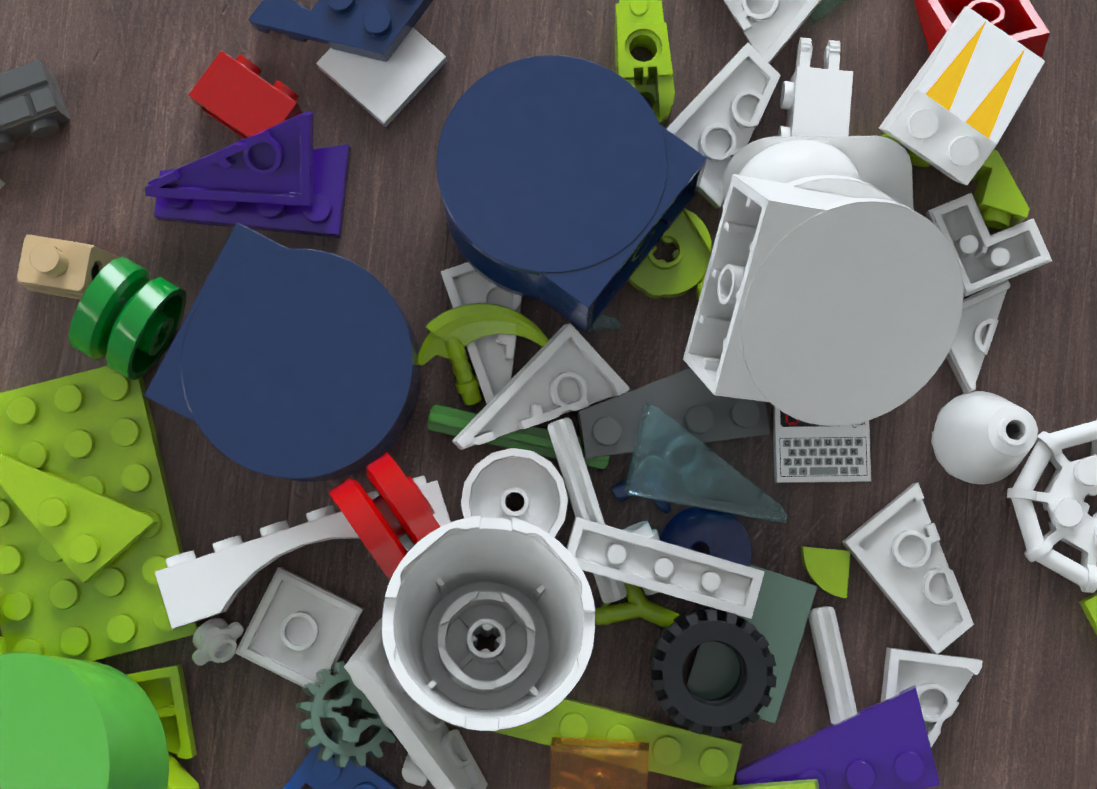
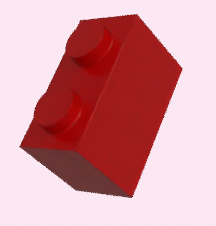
[188,50,303,139]

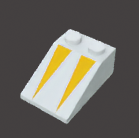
[879,6,1045,185]

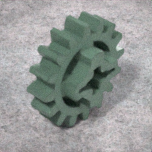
[295,661,396,768]

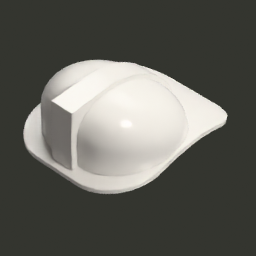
[722,135,914,210]

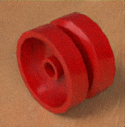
[328,453,440,581]

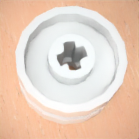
[461,448,568,537]

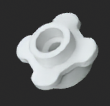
[192,618,244,666]

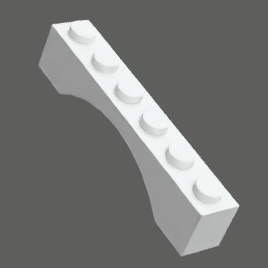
[155,476,451,629]

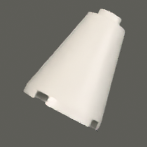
[931,391,1038,484]

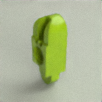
[614,0,675,126]

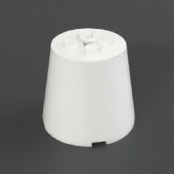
[382,516,595,731]

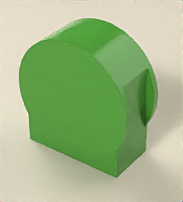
[0,652,169,789]

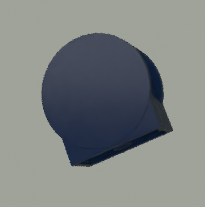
[436,55,707,333]
[144,223,421,482]

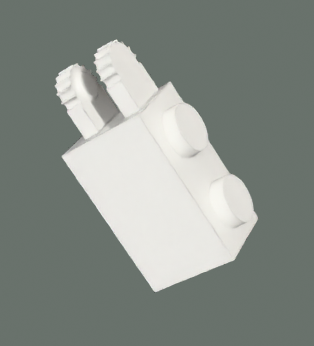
[778,37,853,136]

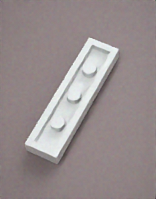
[566,516,765,619]

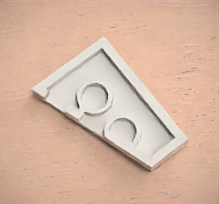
[666,43,781,209]

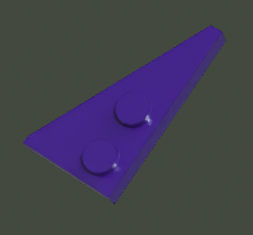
[145,111,313,206]

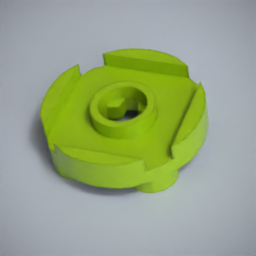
[628,208,712,299]

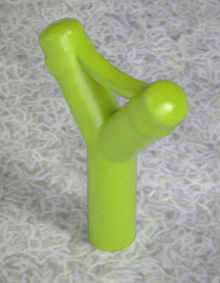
[594,582,681,628]

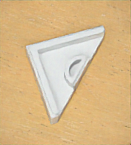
[946,280,1010,393]

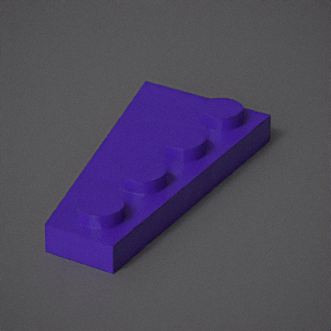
[154,144,351,238]
[736,685,940,789]

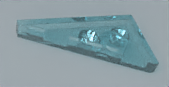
[625,402,788,523]

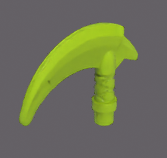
[418,303,549,405]

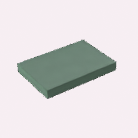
[685,556,818,724]

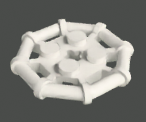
[1007,418,1097,593]

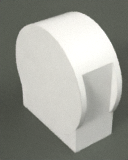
[683,174,964,426]

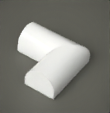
[925,193,1052,298]

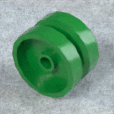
[68,256,186,380]

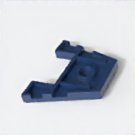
[248,0,433,62]

